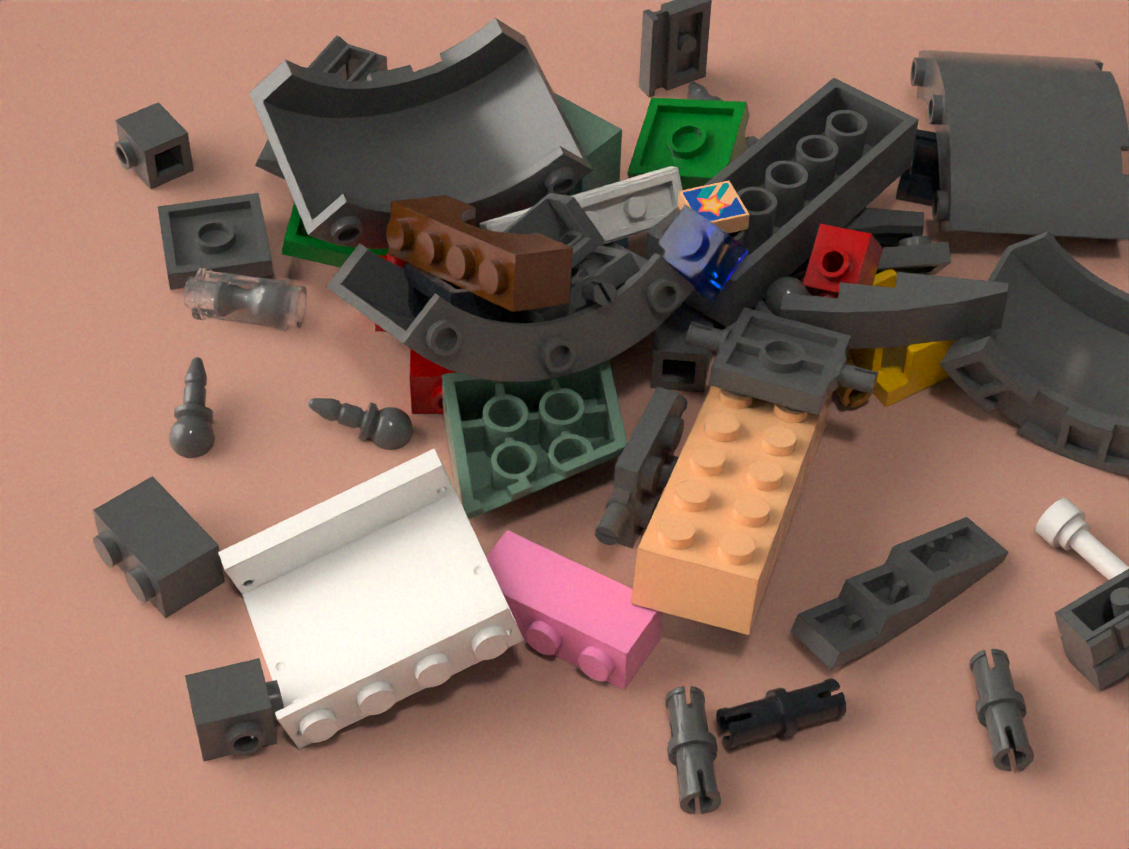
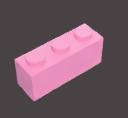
[486,530,662,690]

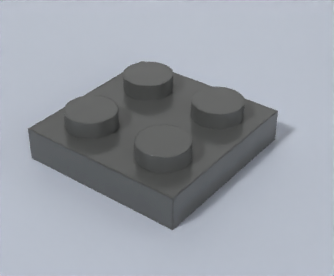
[157,193,274,290]

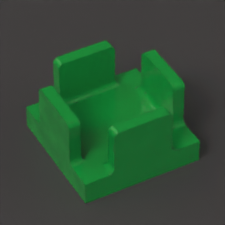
[627,97,750,190]

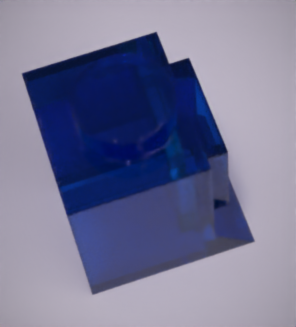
[658,205,749,303]

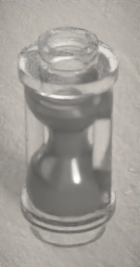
[184,267,307,331]

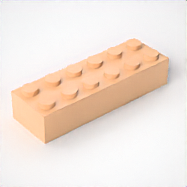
[631,386,832,635]

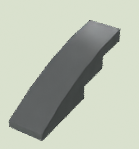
[780,272,1009,349]
[791,517,1008,670]

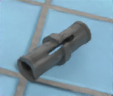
[969,649,1034,771]
[665,686,721,814]

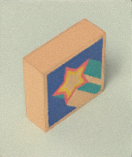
[678,180,750,240]

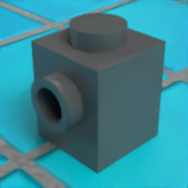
[114,102,194,189]
[185,658,284,761]

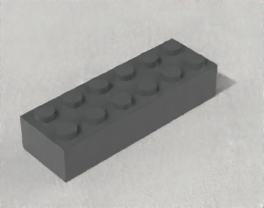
[645,78,919,327]

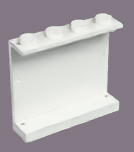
[218,449,524,749]

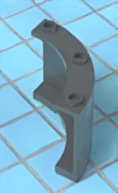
[249,18,593,249]
[910,50,1129,242]
[940,231,1129,476]
[326,242,695,382]

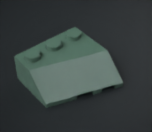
[442,360,627,519]

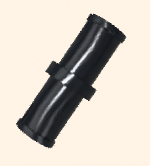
[716,678,846,749]

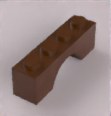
[386,195,573,312]

